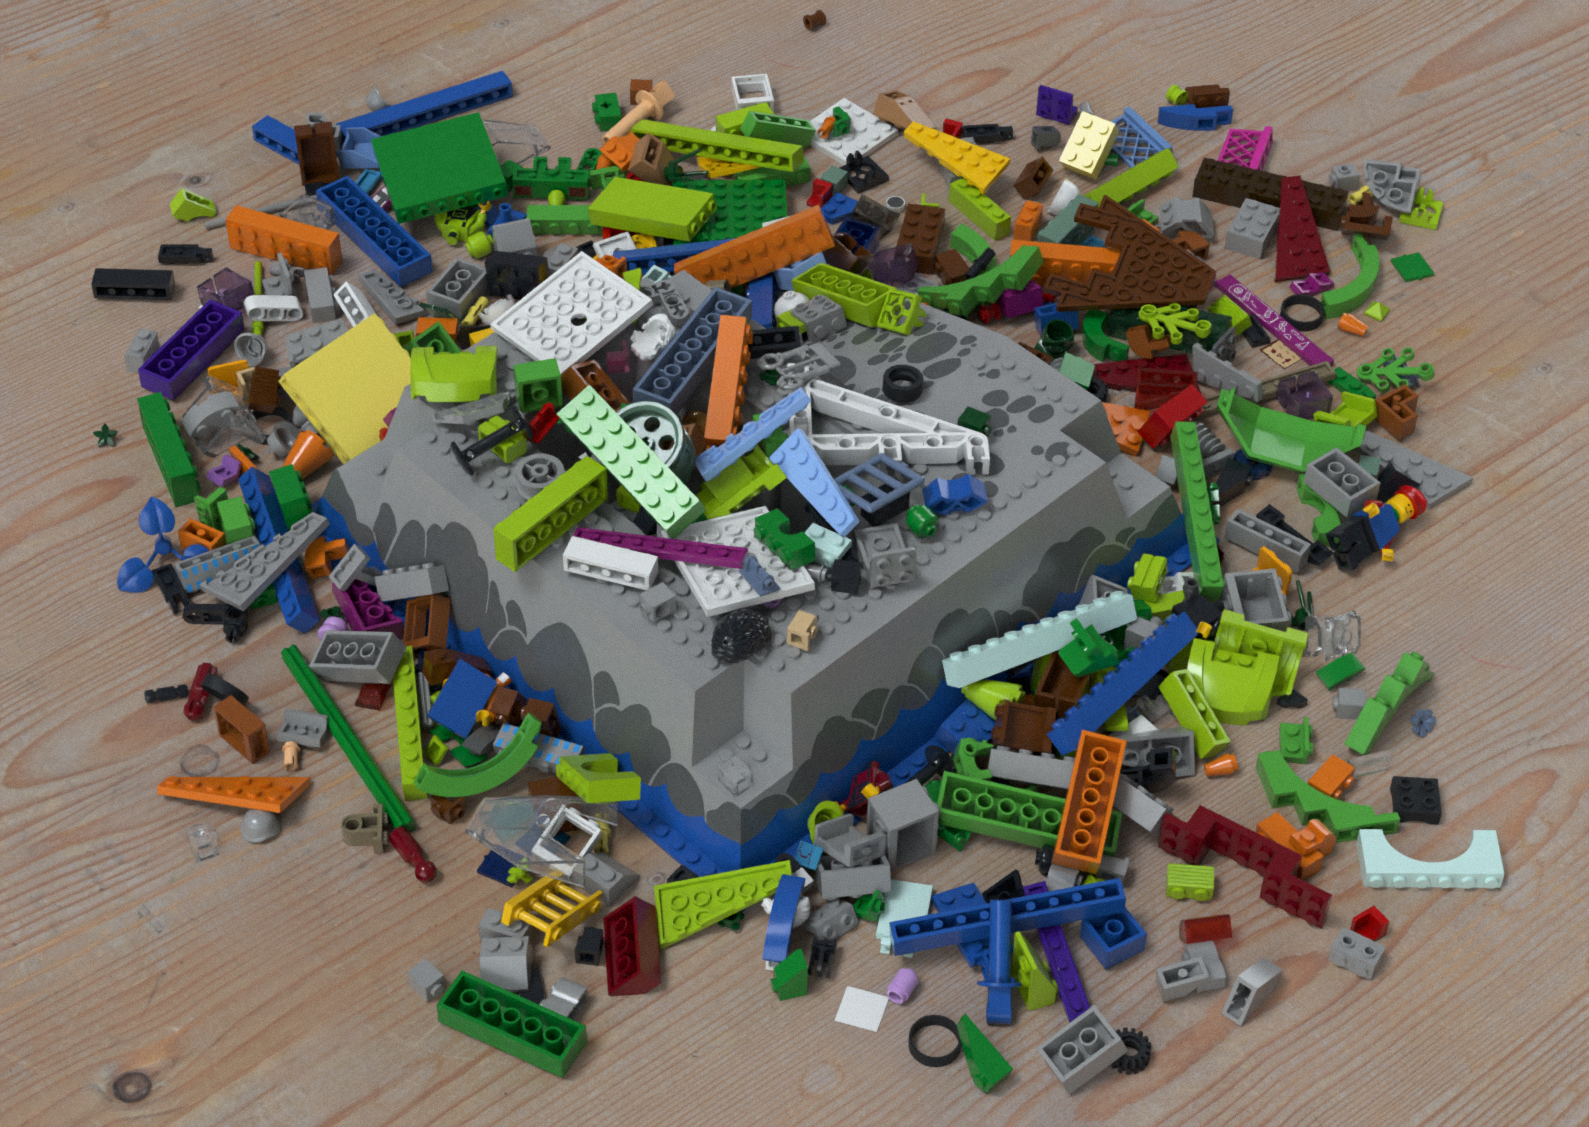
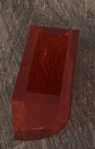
[355,678,393,711]
[1179,914,1232,944]

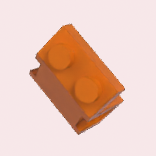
[599,132,640,172]

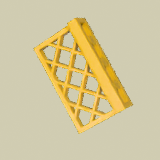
[696,156,760,178]

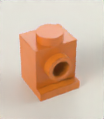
[595,255,627,279]

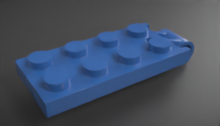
[932,882,1013,977]

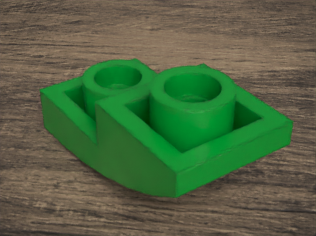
[1316,652,1365,691]

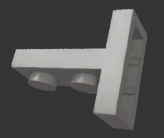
[329,544,383,591]

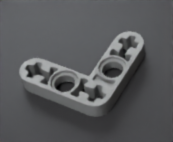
[641,280,690,326]

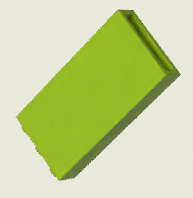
[588,177,717,242]

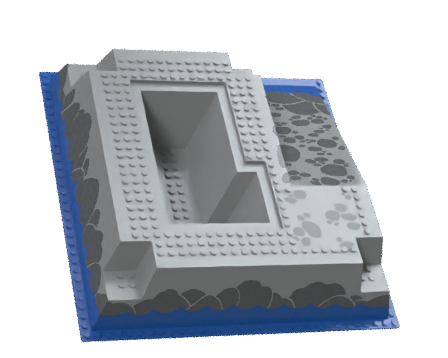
[286,270,1219,912]

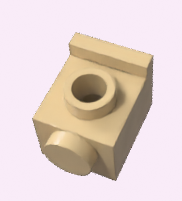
[787,610,818,651]

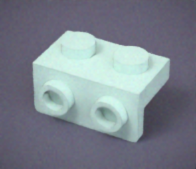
[805,523,852,568]

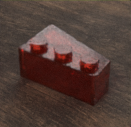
[1134,367,1198,410]

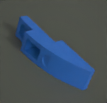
[1157,104,1233,131]

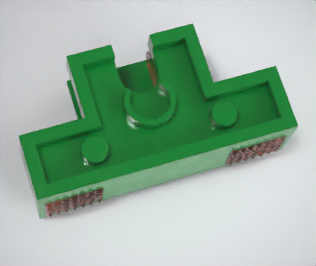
[512,156,589,200]

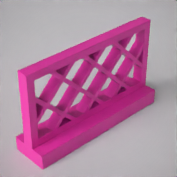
[1218,126,1273,171]

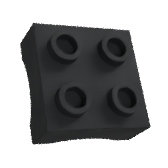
[1390,776,1442,825]

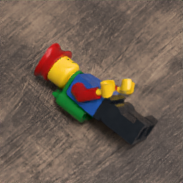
[1326,485,1427,571]

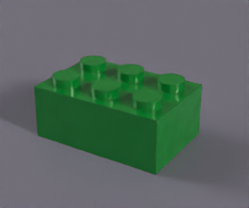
[269,464,314,531]

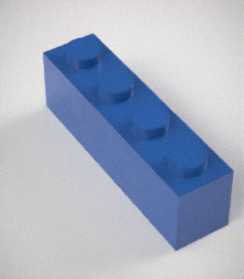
[252,115,299,165]

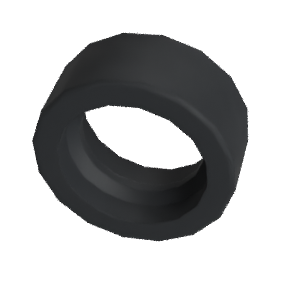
[882,365,924,402]

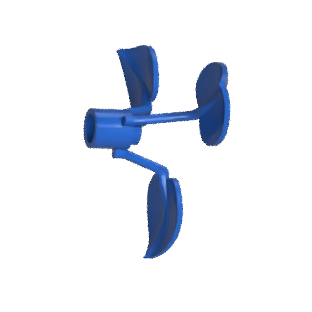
[117,497,209,593]

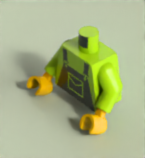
[434,201,492,245]

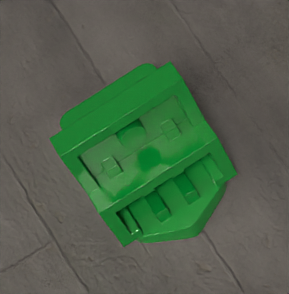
[1059,618,1120,677]

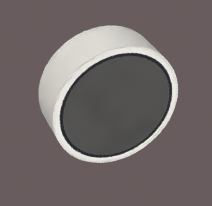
[886,196,905,213]

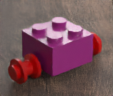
[977,279,1056,324]

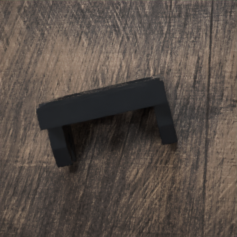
[839,150,889,193]

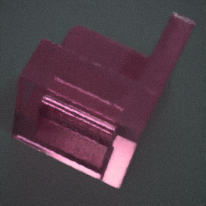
[605,340,630,374]

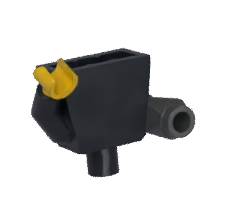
[1171,578,1225,641]

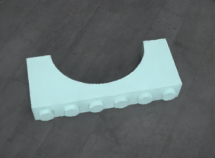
[1356,829,1504,889]

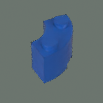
[922,474,988,515]

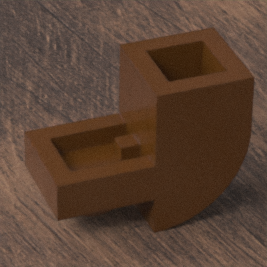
[1348,193,1379,226]

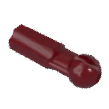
[183,662,218,721]
[389,826,437,883]

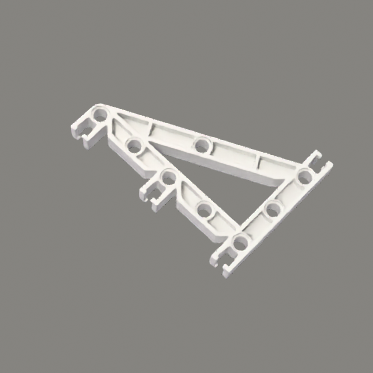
[787,363,990,476]

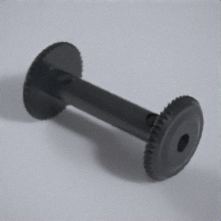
[450,406,534,475]
[891,745,955,789]

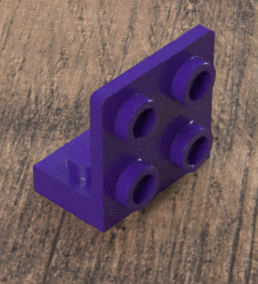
[1036,85,1078,125]

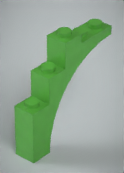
[917,245,1044,316]
[1344,651,1434,755]

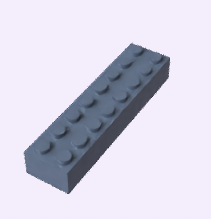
[633,287,752,415]

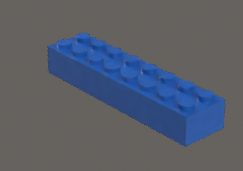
[316,176,433,287]

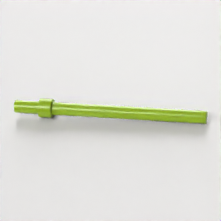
[252,261,264,336]

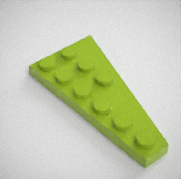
[654,860,793,950]

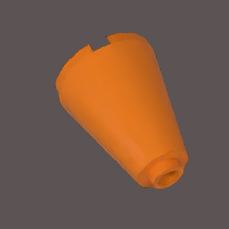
[282,430,334,480]

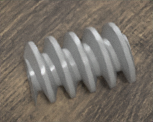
[1192,421,1226,459]

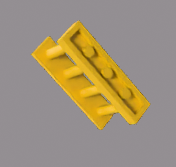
[501,868,603,947]

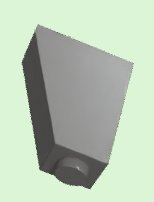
[1221,957,1283,1026]

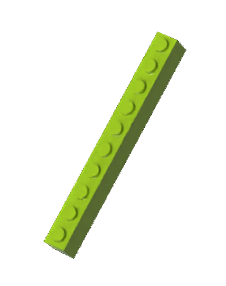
[631,119,804,172]

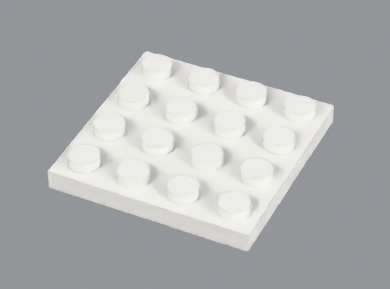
[809,98,898,165]

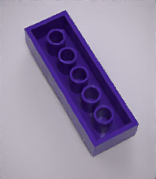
[138,299,245,401]

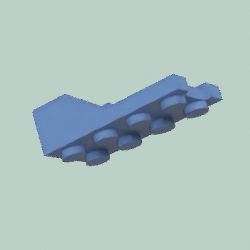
[336,127,381,169]

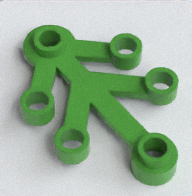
[1357,347,1435,393]

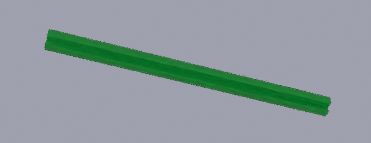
[281,644,416,832]

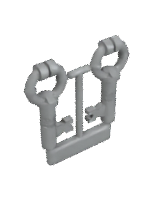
[757,342,841,391]

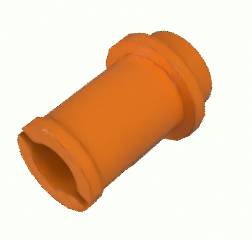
[817,116,837,139]

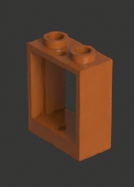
[403,593,451,655]
[213,695,270,764]

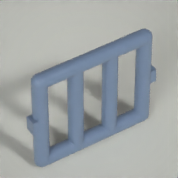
[834,453,925,513]

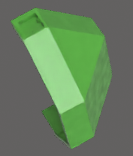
[1216,388,1366,474]

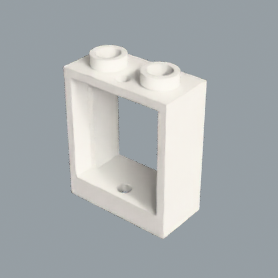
[731,74,774,113]
[532,806,602,881]

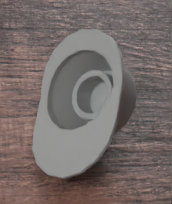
[267,421,300,457]

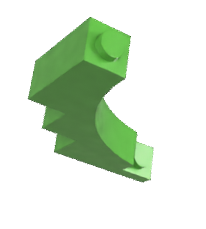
[1255,750,1400,843]

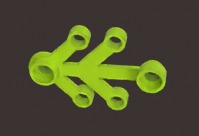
[1139,303,1211,344]

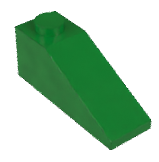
[957,1014,1013,1094]

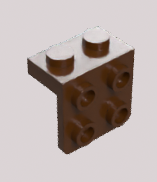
[1185,84,1230,108]

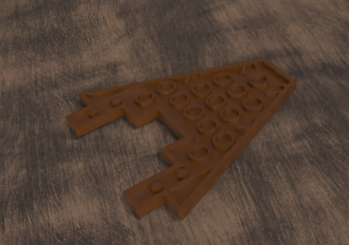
[1043,195,1216,312]

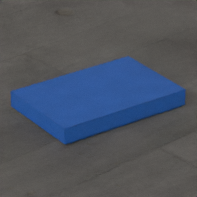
[427,659,497,739]

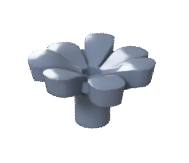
[1410,709,1436,738]

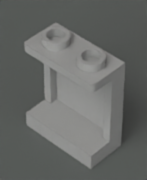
[814,813,886,868]

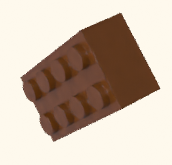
[894,203,945,275]

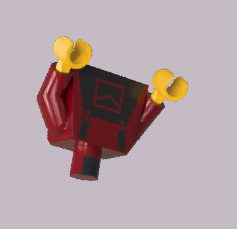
[834,761,892,819]

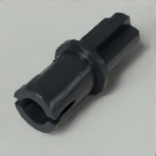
[964,247,996,280]

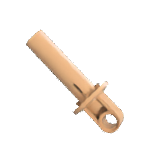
[602,80,676,144]

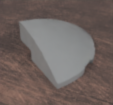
[1364,160,1421,214]

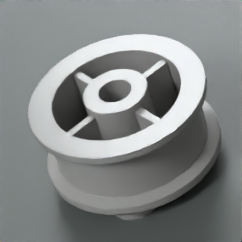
[515,453,564,501]

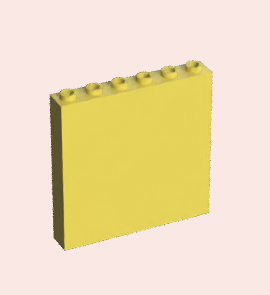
[278,313,411,464]

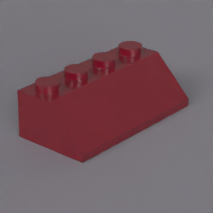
[603,896,661,996]

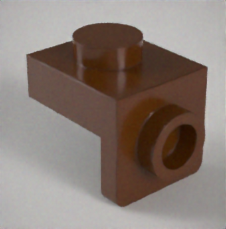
[430,795,467,825]

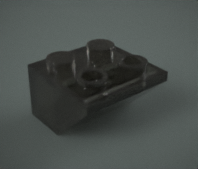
[844,194,900,244]

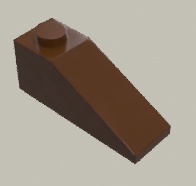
[422,648,492,685]

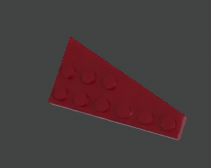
[1274,175,1330,282]
[1092,354,1202,396]

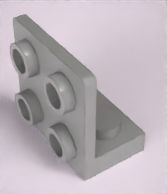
[262,252,296,296]

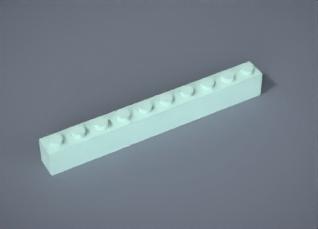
[942,591,1137,688]

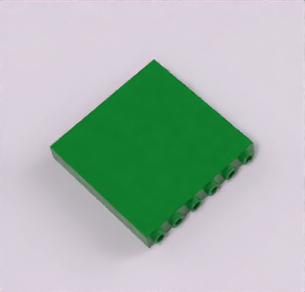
[371,112,508,224]

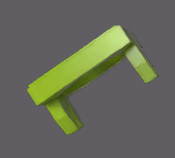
[1399,187,1443,230]
[876,288,927,336]

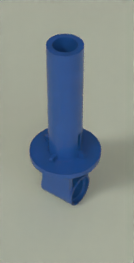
[977,900,1022,1024]

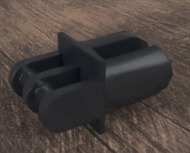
[808,937,837,978]

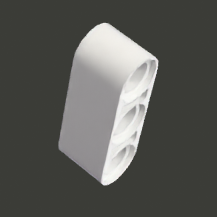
[244,295,303,322]

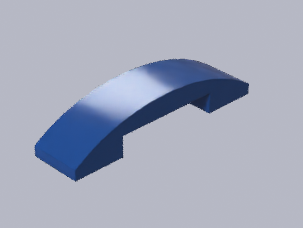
[762,874,806,963]

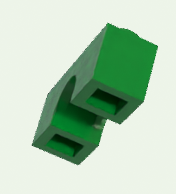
[754,509,815,570]

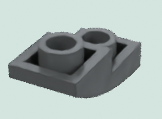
[462,723,501,755]

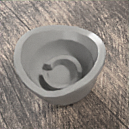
[365,84,393,112]
[234,333,268,367]
[241,809,281,843]

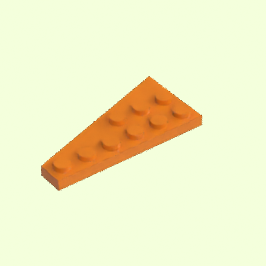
[1102,402,1150,456]
[157,776,311,813]

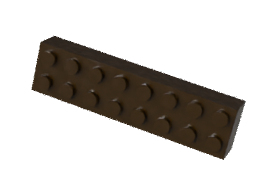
[1192,157,1349,231]

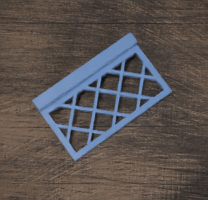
[1111,107,1173,168]

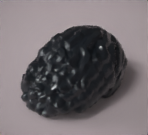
[711,608,772,663]

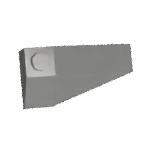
[1114,727,1195,777]

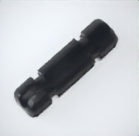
[144,684,188,703]

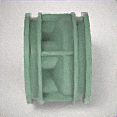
[617,401,696,484]

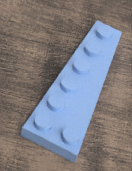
[696,387,811,482]
[769,428,860,537]

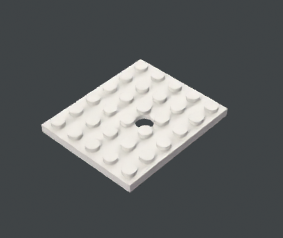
[490,251,653,377]
[661,506,815,617]

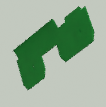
[429,725,488,767]

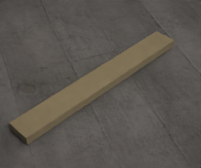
[1193,361,1336,420]

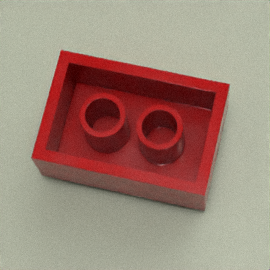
[1137,384,1208,449]

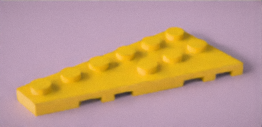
[904,121,1010,195]

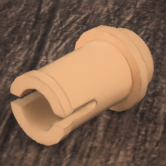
[282,741,300,771]

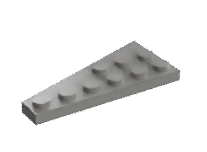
[1355,430,1473,510]
[199,512,330,611]

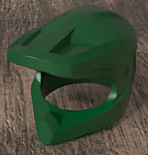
[1034,319,1074,361]

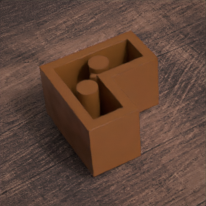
[1375,384,1419,440]

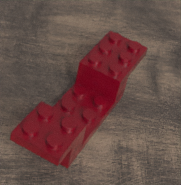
[1158,805,1332,929]

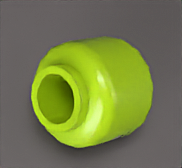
[465,231,494,259]

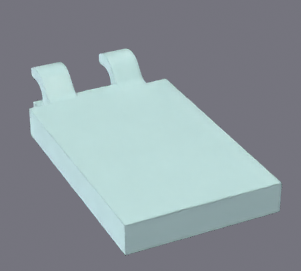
[876,879,933,958]

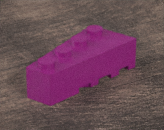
[332,579,403,640]

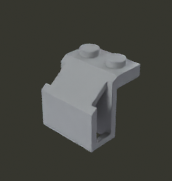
[1159,198,1214,240]

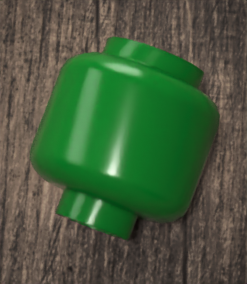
[906,504,939,538]

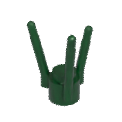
[664,149,708,181]
[1286,580,1315,630]

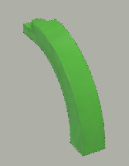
[950,223,996,316]
[1320,233,1379,319]
[413,712,542,797]

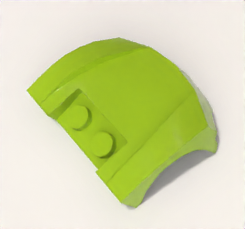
[410,346,498,402]
[695,444,787,520]
[1214,609,1308,699]
[1187,638,1280,725]

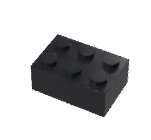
[485,250,550,299]

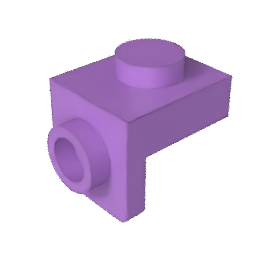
[206,454,241,487]

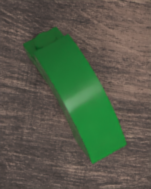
[1082,310,1130,362]

